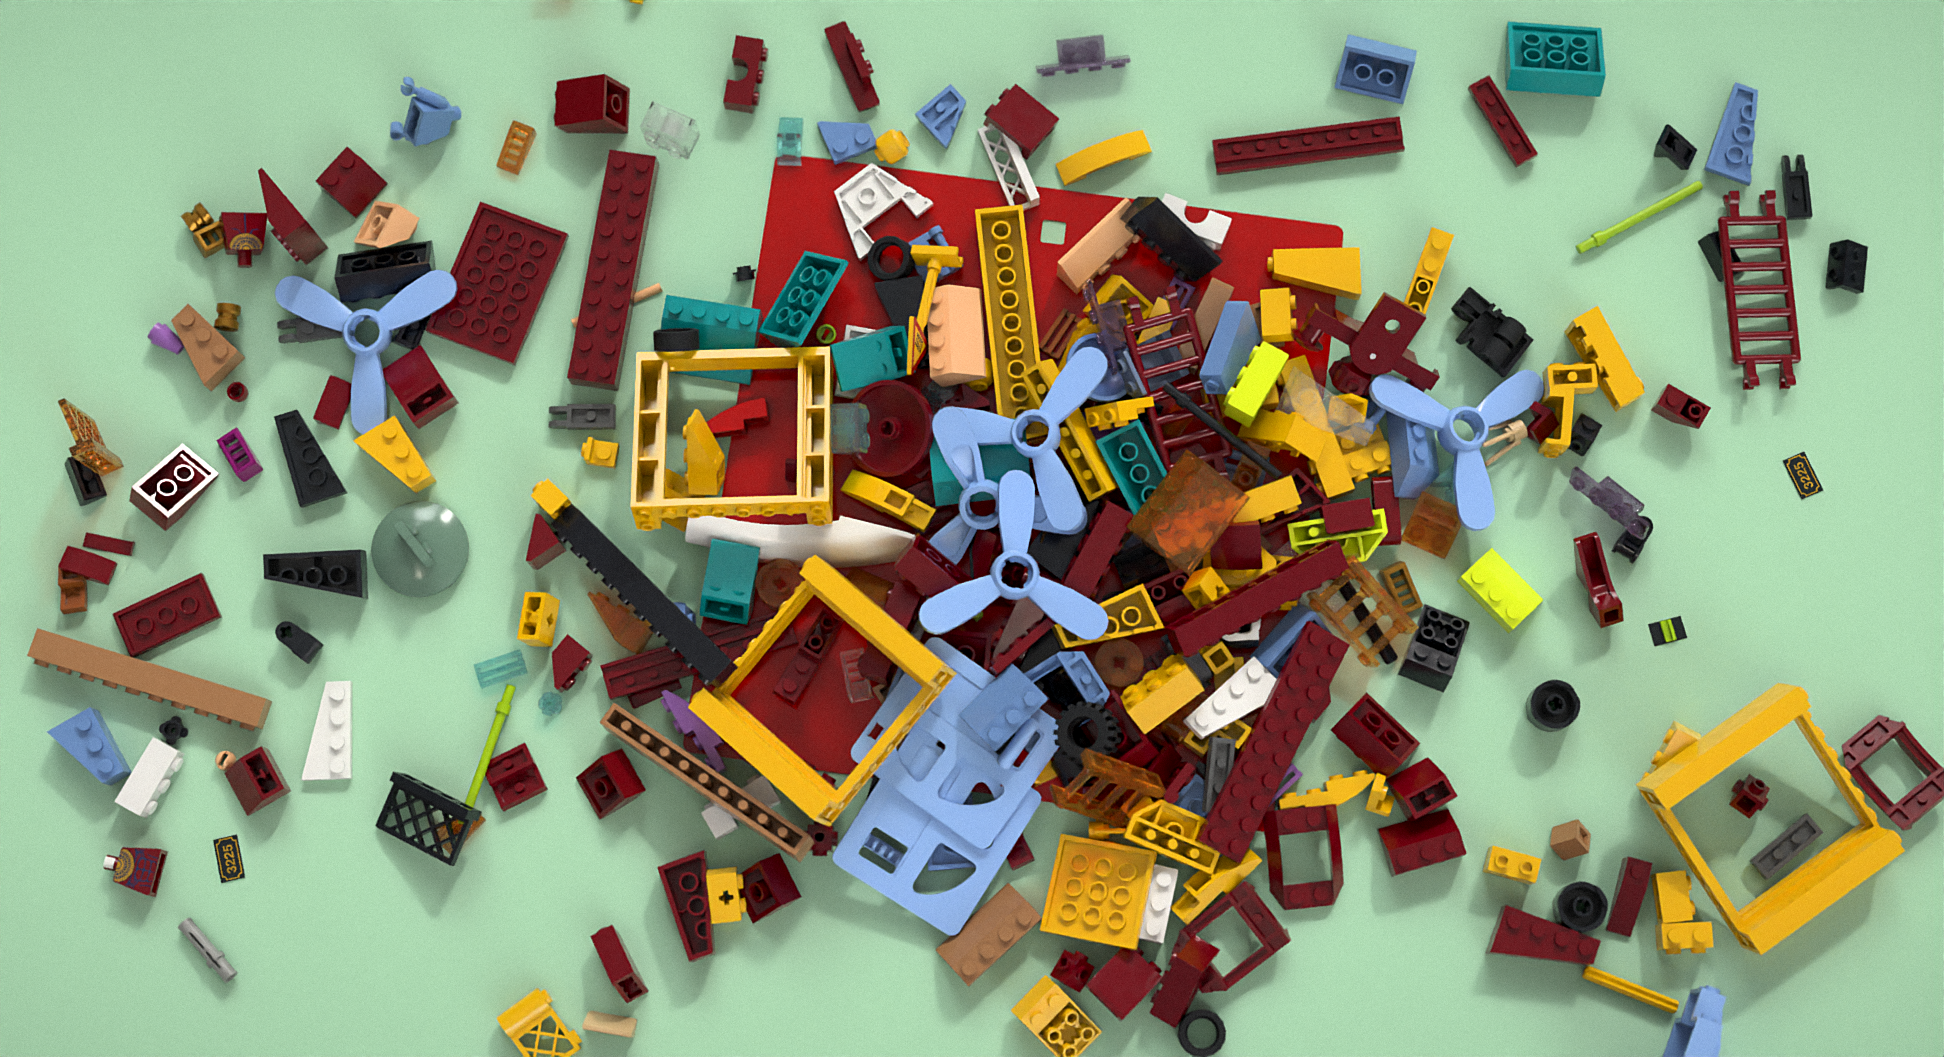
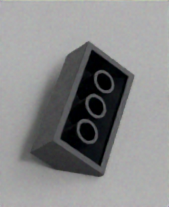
[1120,196,1223,282]
[334,240,436,303]

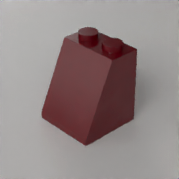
[554,74,630,134]
[1085,947,1162,1021]

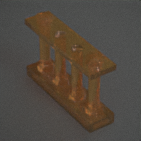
[1306,555,1419,668]
[1049,749,1166,828]

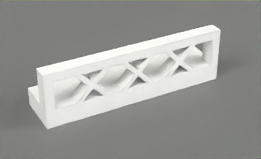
[978,124,1040,211]

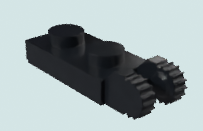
[1781,154,1813,220]

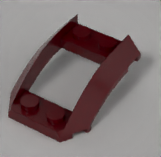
[1842,715,1944,831]
[1263,804,1344,910]
[1172,881,1291,993]

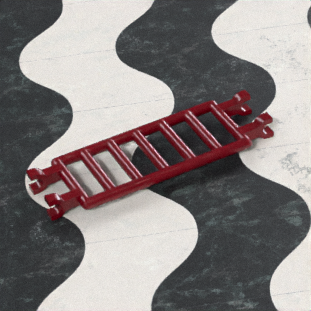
[1718,190,1801,390]
[1123,285,1233,496]

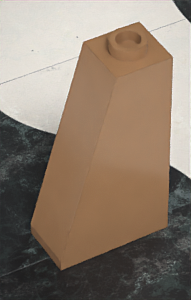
[1179,277,1234,375]

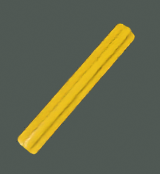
[1582,966,1679,1013]

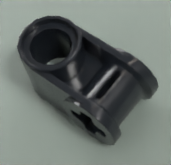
[1611,516,1653,564]
[275,621,324,664]

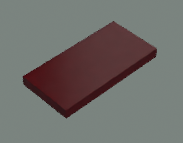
[112,573,222,658]

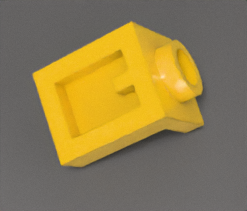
[581,437,619,469]
[1365,773,1394,817]

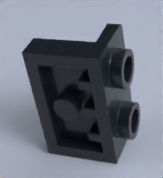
[1112,538,1170,591]

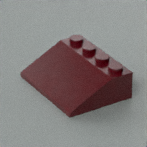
[258,167,328,265]

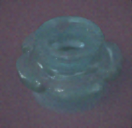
[538,692,562,716]

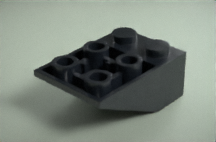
[1398,604,1470,693]

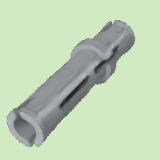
[178,918,238,983]

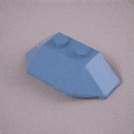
[1386,411,1439,500]

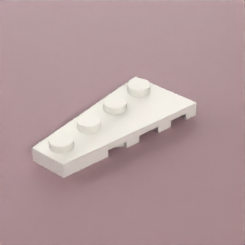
[1184,657,1277,740]
[301,681,352,781]

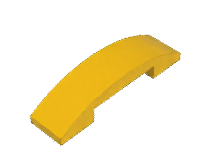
[1056,130,1152,186]

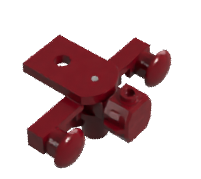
[1292,292,1440,398]

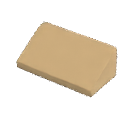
[582,1011,637,1038]

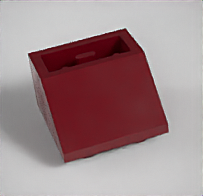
[1144,565,1196,630]
[224,746,291,816]
[1385,757,1458,824]

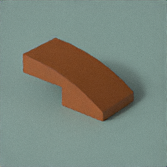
[58,563,87,614]

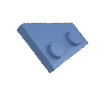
[915,84,966,149]
[817,121,877,165]

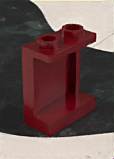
[983,83,1060,160]

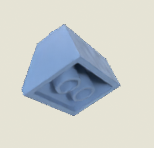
[1334,34,1417,104]
[1250,603,1332,679]
[959,663,1048,752]

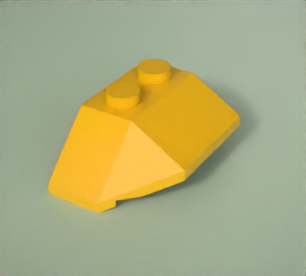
[1123,799,1220,874]

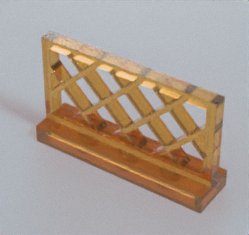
[58,398,124,477]

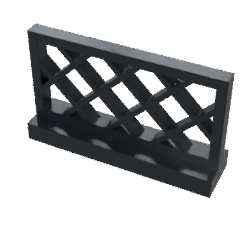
[375,771,482,866]

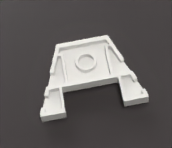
[834,163,933,261]

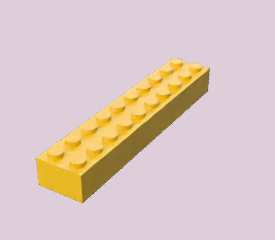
[975,205,1048,445]

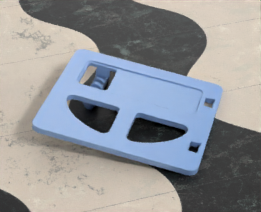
[851,637,1059,849]
[833,724,1041,936]

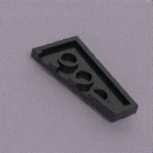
[274,409,348,508]

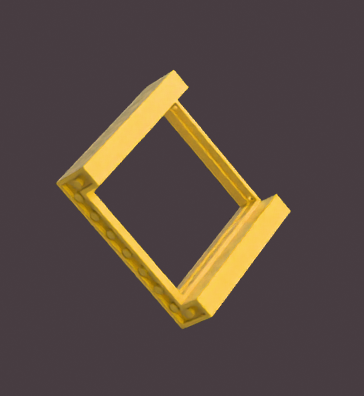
[631,346,833,531]
[688,554,957,827]
[1635,683,1905,955]

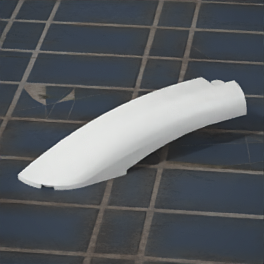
[685,516,928,568]

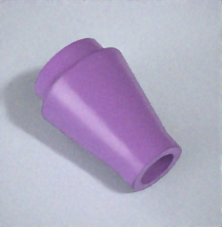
[148,322,184,355]

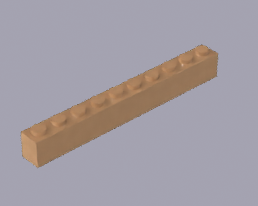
[27,628,272,731]
[599,703,815,862]

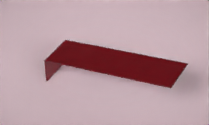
[83,532,135,556]
[627,680,682,709]

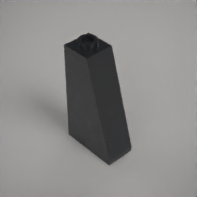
[875,275,930,369]

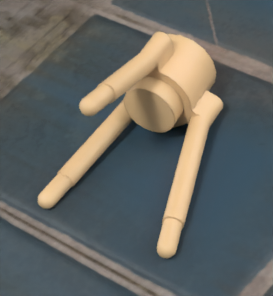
[1482,420,1528,466]

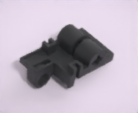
[1451,287,1534,378]

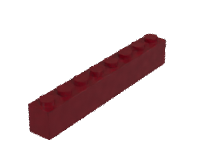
[1164,539,1349,657]

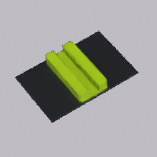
[1648,616,1687,646]

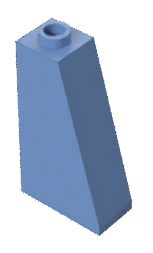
[1199,301,1261,394]

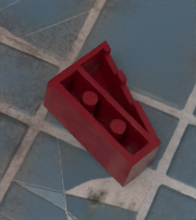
[1258,467,1331,536]
[1149,935,1220,1028]

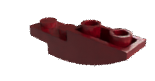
[773,608,844,705]

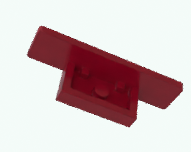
[824,21,880,112]

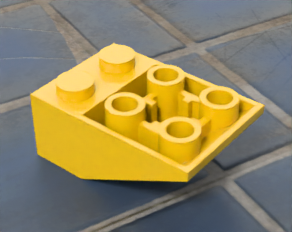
[683,409,725,495]
[1010,975,1102,1057]

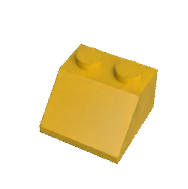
[1083,274,1154,344]

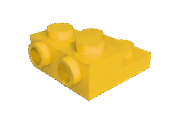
[1085,396,1154,431]
[1335,423,1392,483]

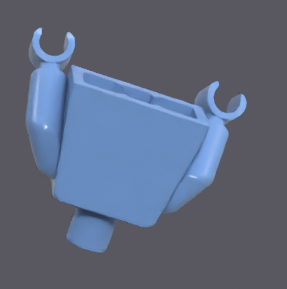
[390,77,461,146]

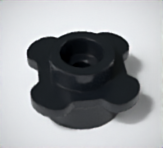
[732,265,756,282]
[159,716,188,745]

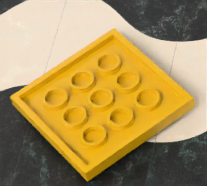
[1040,834,1157,951]

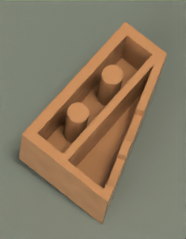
[171,304,245,392]

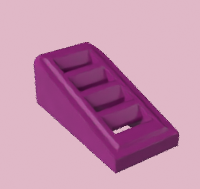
[217,427,263,482]

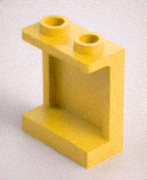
[1538,386,1575,458]

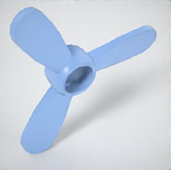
[275,270,457,434]
[956,347,1108,532]
[1369,370,1544,531]
[928,406,1087,565]
[919,470,1108,640]

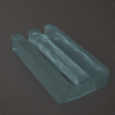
[474,649,528,689]

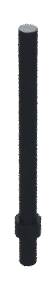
[1162,382,1282,480]

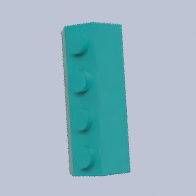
[1095,419,1184,528]

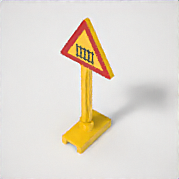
[907,245,964,375]

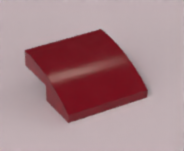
[902,477,959,536]
[1208,519,1263,570]
[485,743,548,811]

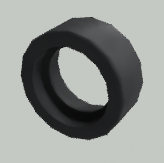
[867,236,915,281]
[653,328,699,352]
[1178,1009,1226,1057]

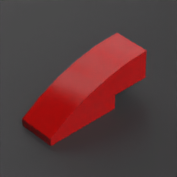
[706,398,770,439]

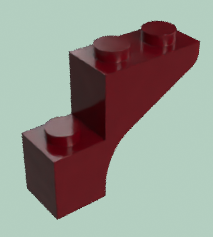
[1573,532,1624,628]

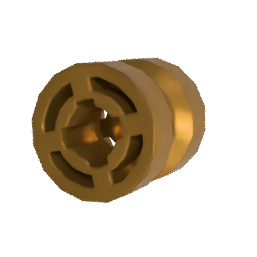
[181,202,214,233]
[214,303,241,332]

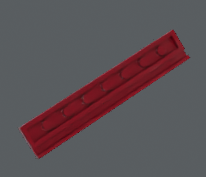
[1212,116,1405,175]
[600,611,798,700]

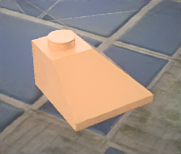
[354,201,420,248]

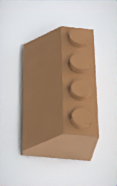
[936,883,1042,987]

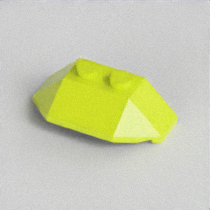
[1287,508,1388,564]

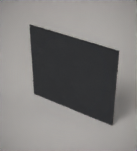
[1027,484,1136,580]

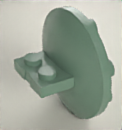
[371,501,469,597]

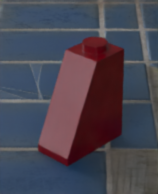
[590,925,649,1003]

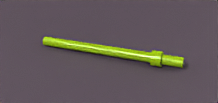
[1576,180,1703,254]
[458,684,516,825]

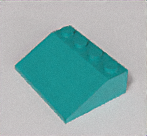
[1505,22,1606,97]
[758,251,849,348]
[661,295,763,385]
[929,418,1031,506]

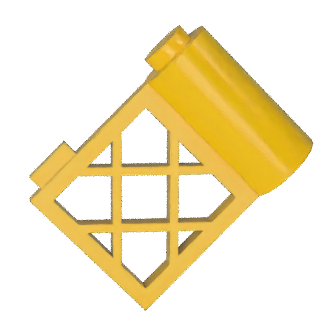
[497,988,582,1057]

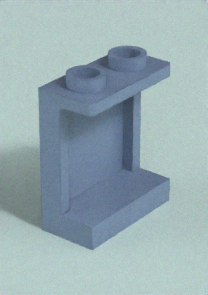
[1113,330,1190,399]

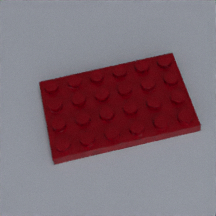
[425,201,569,365]

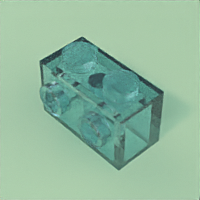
[831,403,870,455]

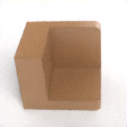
[1550,819,1591,860]

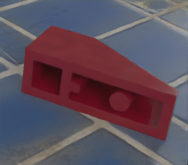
[1605,856,1653,937]

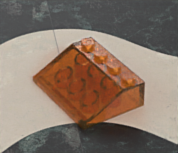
[1126,449,1250,576]

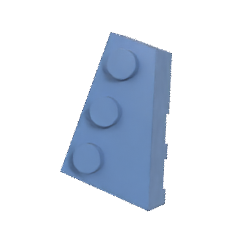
[47,707,132,786]

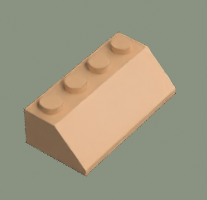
[1057,197,1141,294]
[927,285,986,388]

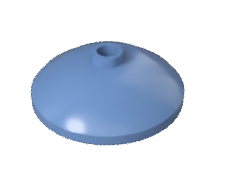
[1066,333,1128,402]

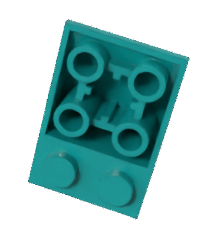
[829,326,916,392]
[699,539,760,625]

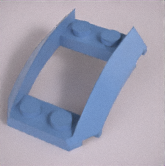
[1015,651,1110,754]

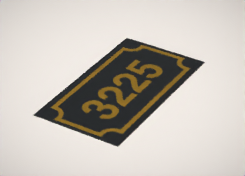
[1783,452,1823,499]
[213,834,245,883]

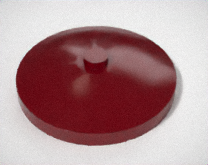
[844,380,934,477]

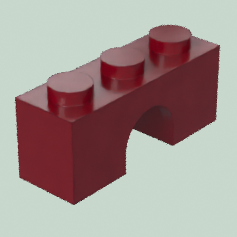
[723,35,769,114]

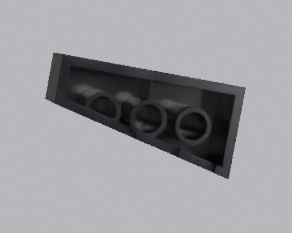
[263,549,368,599]

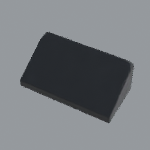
[1698,231,1742,282]
[391,315,431,350]
[64,452,107,506]

